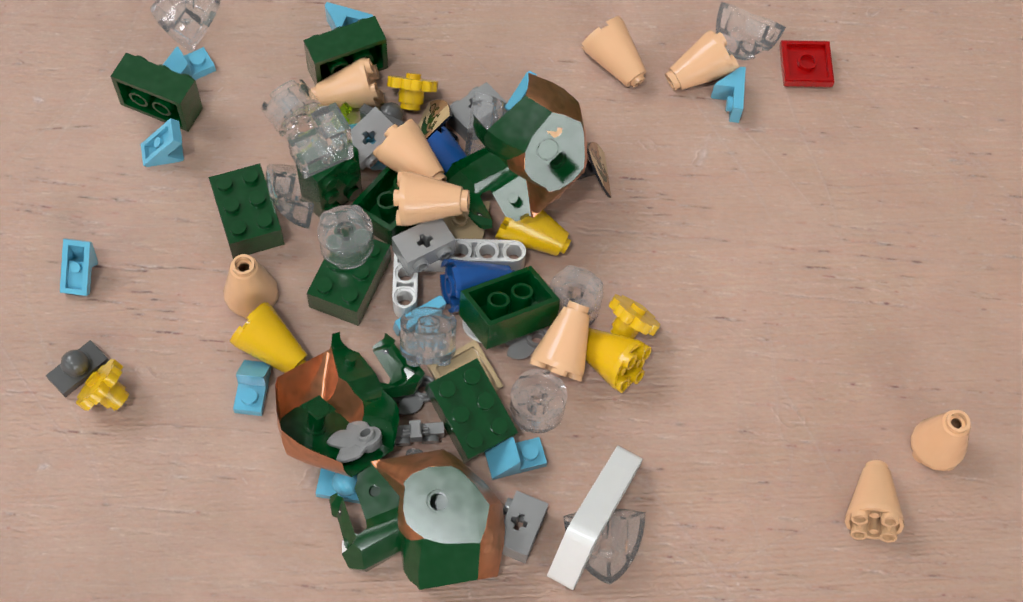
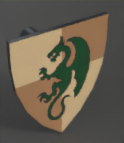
[418,99,458,141]
[577,142,611,198]

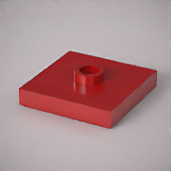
[779,40,834,87]

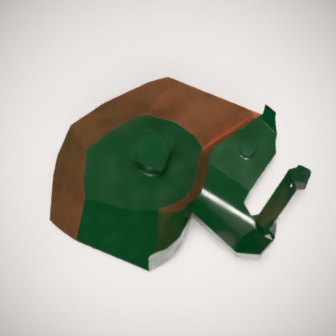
[445,73,588,229]
[275,332,425,477]
[329,449,505,590]

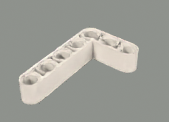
[392,239,526,318]
[547,446,643,590]

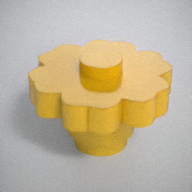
[387,73,438,111]
[608,294,660,339]
[76,359,129,411]

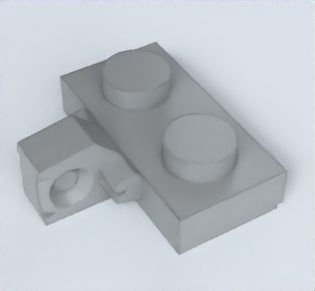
[386,420,444,446]

